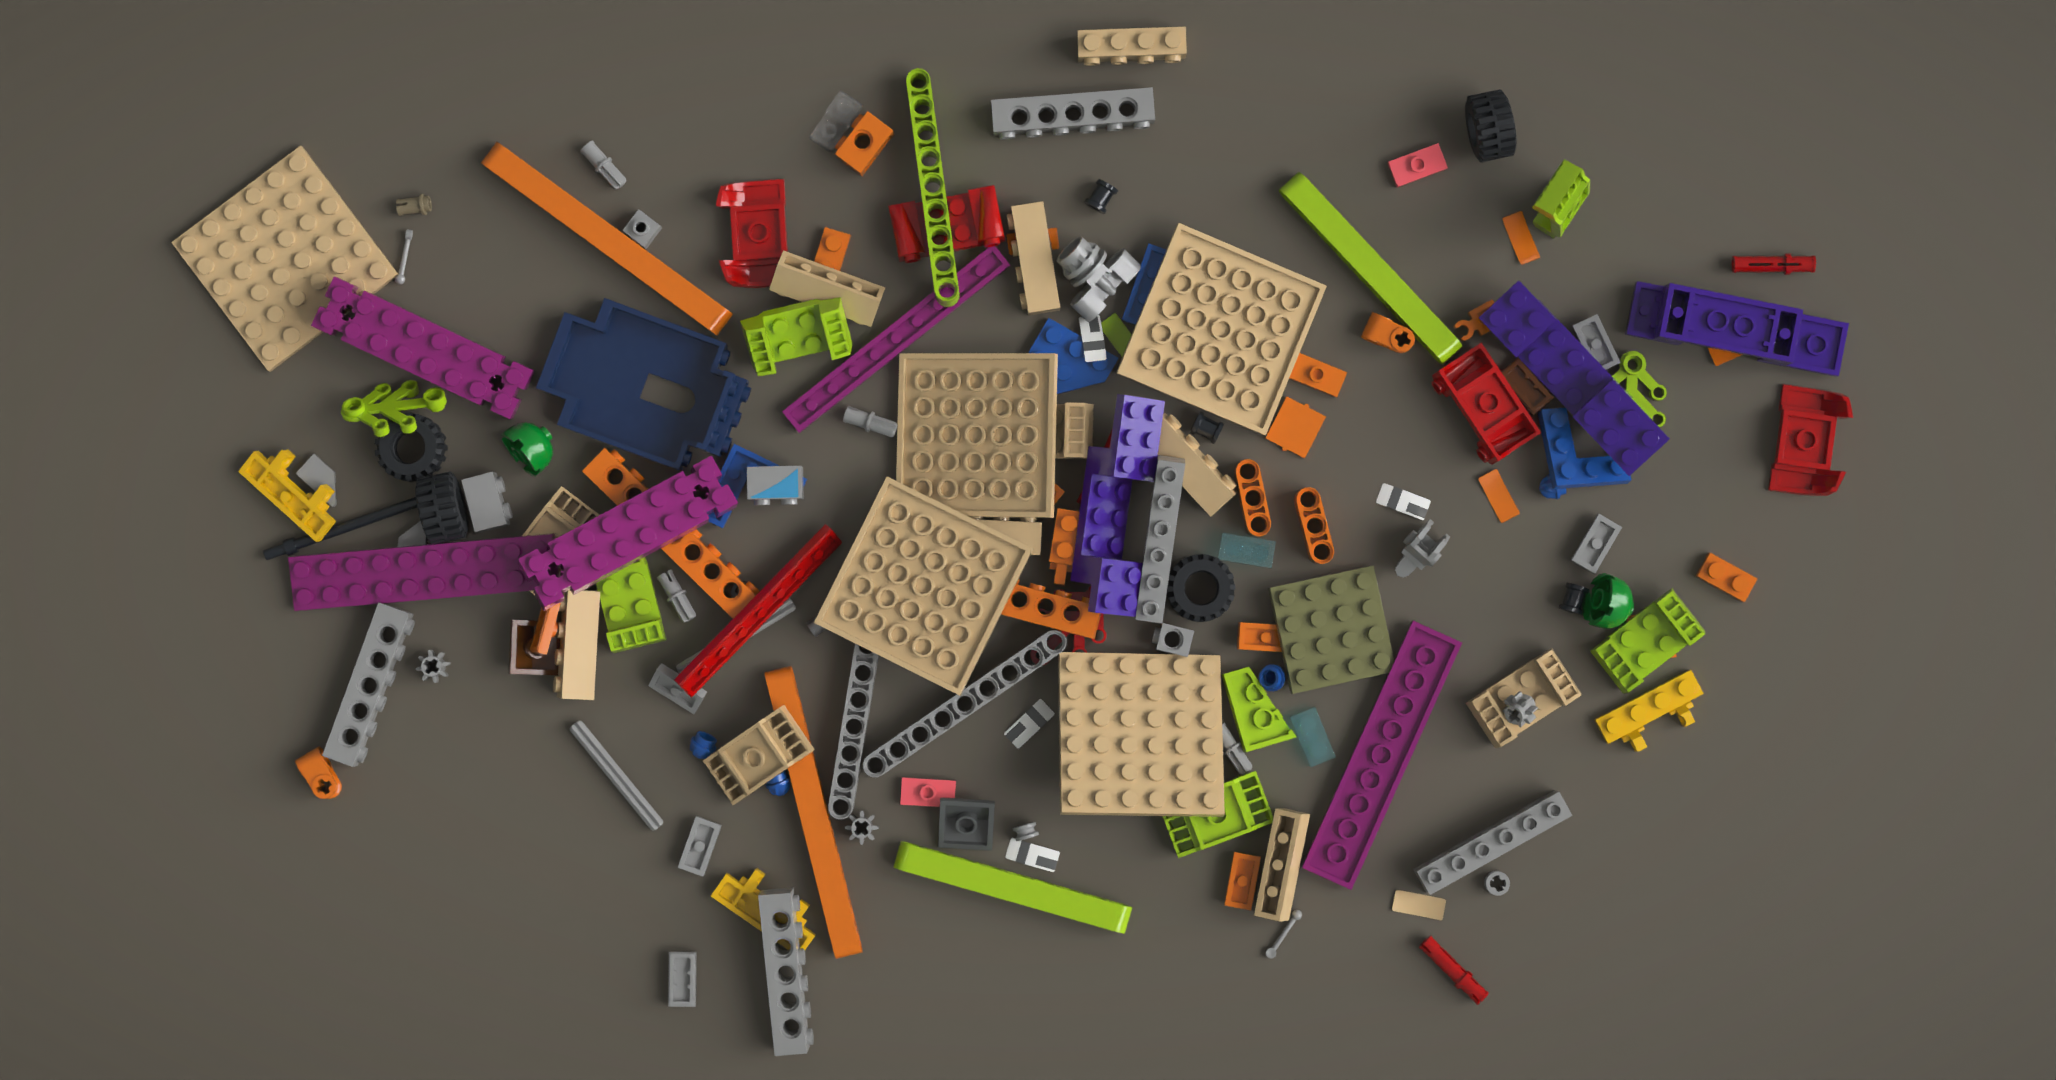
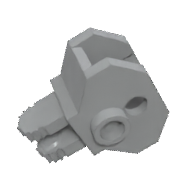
[1395,519,1450,578]

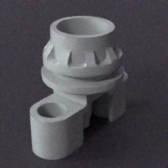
[1056,236,1141,322]

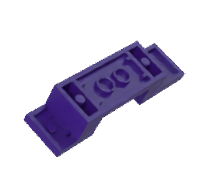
[1479,280,1670,476]
[1625,281,1849,377]
[1070,394,1165,617]

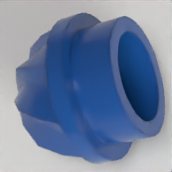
[1539,473,1567,500]
[1259,664,1286,692]
[690,731,717,759]
[765,770,791,796]

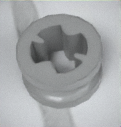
[1012,822,1039,841]
[1484,871,1510,896]

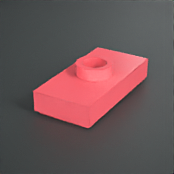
[1387,143,1448,188]
[900,777,956,807]

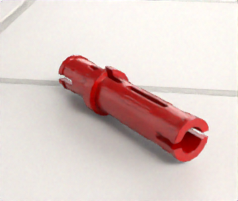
[1731,253,1816,275]
[1419,935,1489,1005]

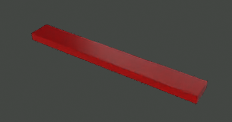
[674,524,842,698]

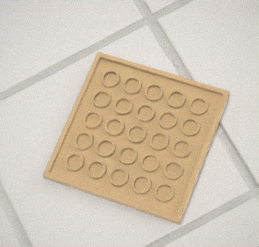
[171,145,398,372]
[1116,223,1327,436]
[896,353,1058,518]
[814,477,1033,696]
[1058,652,1225,817]

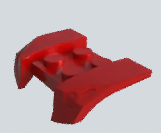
[716,179,788,288]
[1768,384,1853,496]

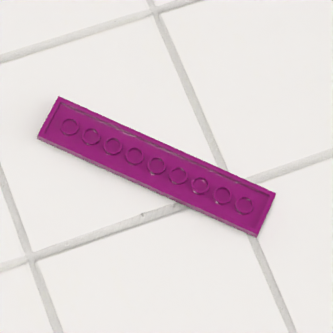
[288,533,559,611]
[1301,620,1462,890]

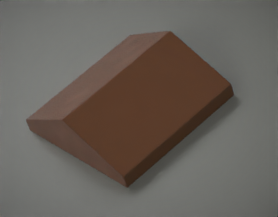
[508,620,560,676]

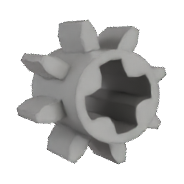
[416,650,451,683]
[1502,691,1538,727]
[845,810,879,845]

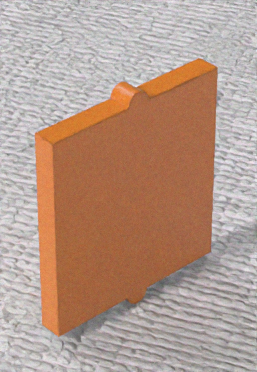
[1265,396,1326,459]

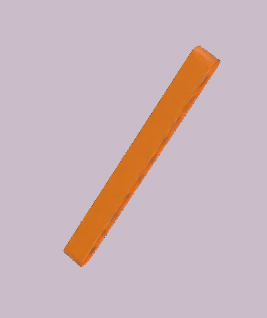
[481,141,733,336]
[765,666,863,959]

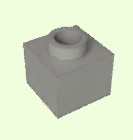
[622,209,662,249]

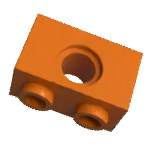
[835,111,895,177]

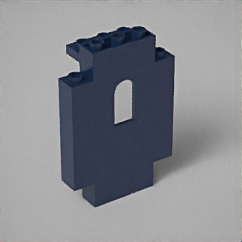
[536,298,751,471]

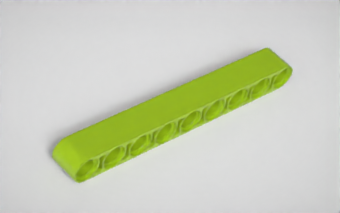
[906,68,960,307]
[1279,172,1462,365]
[893,841,1132,934]

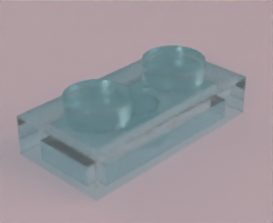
[1218,533,1276,568]
[1290,707,1336,767]

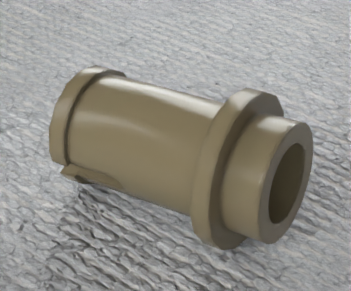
[396,194,432,216]

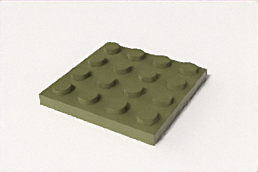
[1268,565,1394,694]

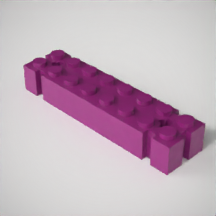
[311,276,535,419]
[517,456,738,611]

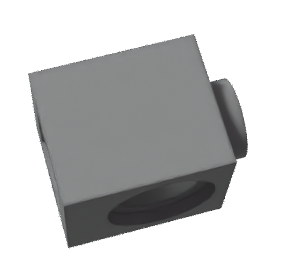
[1152,623,1194,657]

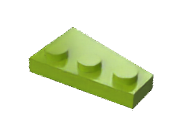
[1221,667,1296,752]

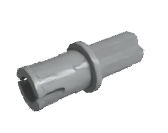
[580,140,627,190]
[843,406,897,437]
[657,569,696,623]
[1222,722,1252,775]

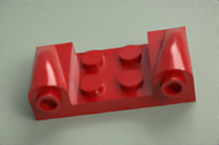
[888,185,1005,263]
[1431,342,1541,465]

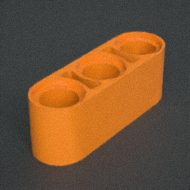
[1234,459,1271,537]
[1294,487,1334,565]

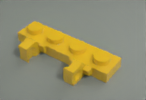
[238,449,336,542]
[1594,670,1704,752]
[711,868,816,950]

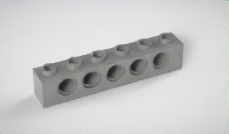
[991,87,1155,140]
[1135,455,1185,623]
[322,602,415,767]
[1413,790,1573,895]
[758,887,814,1056]

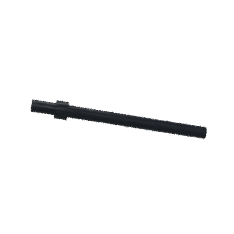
[263,497,417,560]

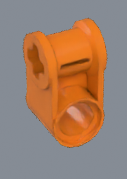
[1361,312,1415,353]
[295,746,342,799]

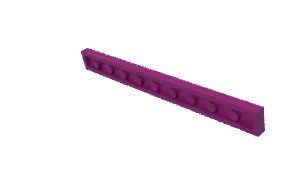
[782,246,1010,433]

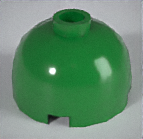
[501,422,553,477]
[1583,573,1634,629]

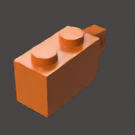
[1049,508,1080,586]

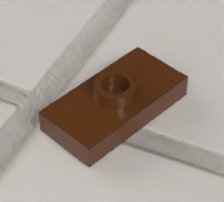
[1501,358,1554,417]

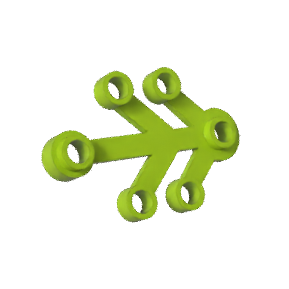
[1612,351,1667,427]
[341,380,447,437]

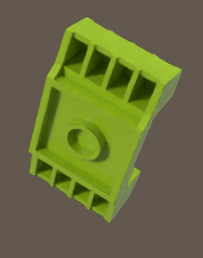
[1532,159,1590,239]
[740,297,852,376]
[596,557,666,653]
[1590,588,1705,694]
[1163,771,1273,858]

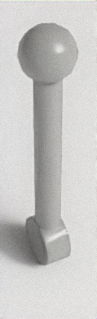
[395,229,413,285]
[1266,910,1302,959]

